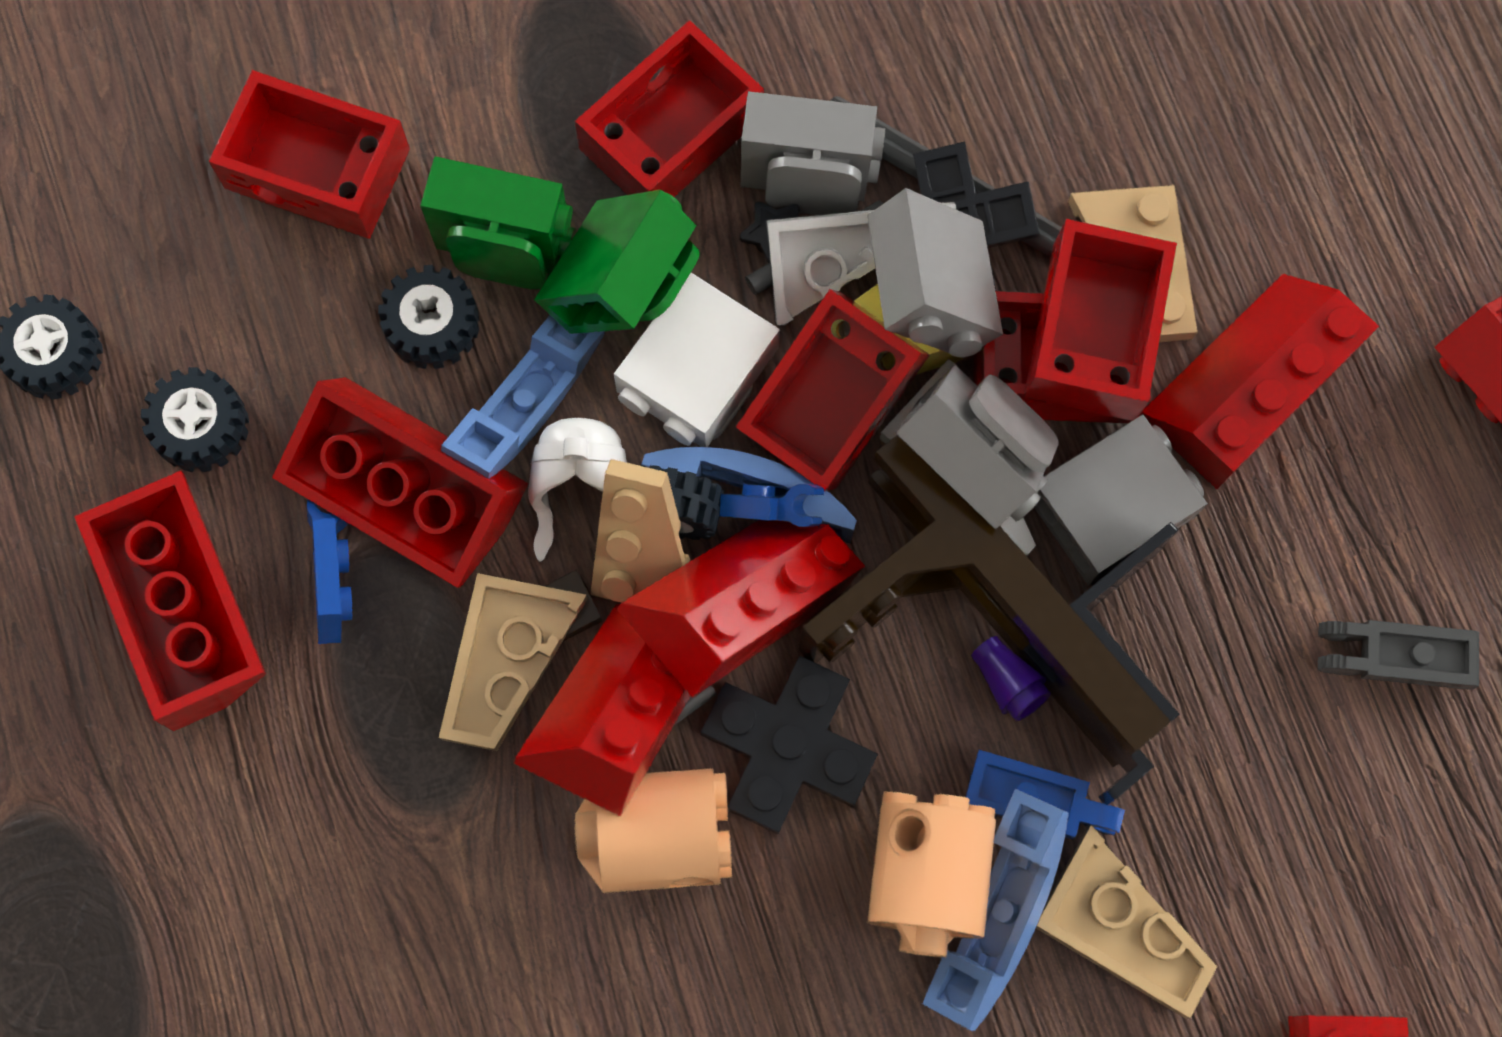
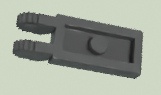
[1317,620,1479,690]

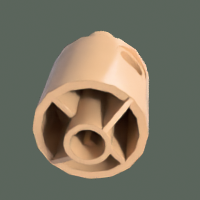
[575,768,732,893]
[867,792,996,958]

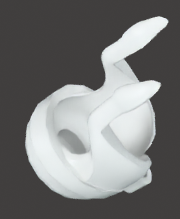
[528,418,627,562]

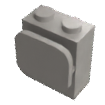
[741,91,885,215]
[896,364,1059,529]

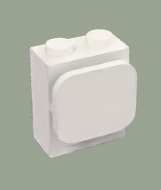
[614,273,780,447]

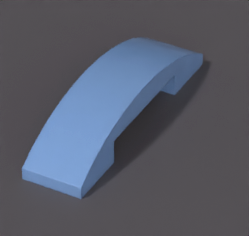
[441,315,605,479]
[641,447,857,544]
[922,789,1068,1031]

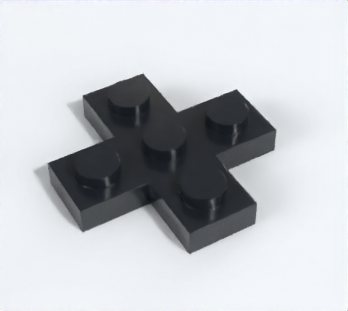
[913,141,1040,291]
[701,656,878,834]

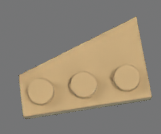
[1068,185,1197,342]
[590,459,690,603]
[439,573,588,751]
[1036,825,1217,1018]

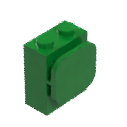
[420,156,577,289]
[534,189,700,334]

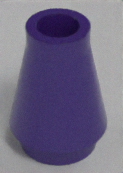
[971,636,1051,721]

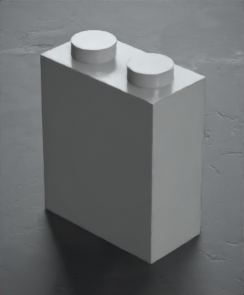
[867,188,1003,358]
[1034,415,1208,586]

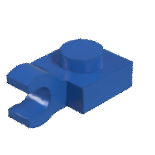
[720,484,824,527]

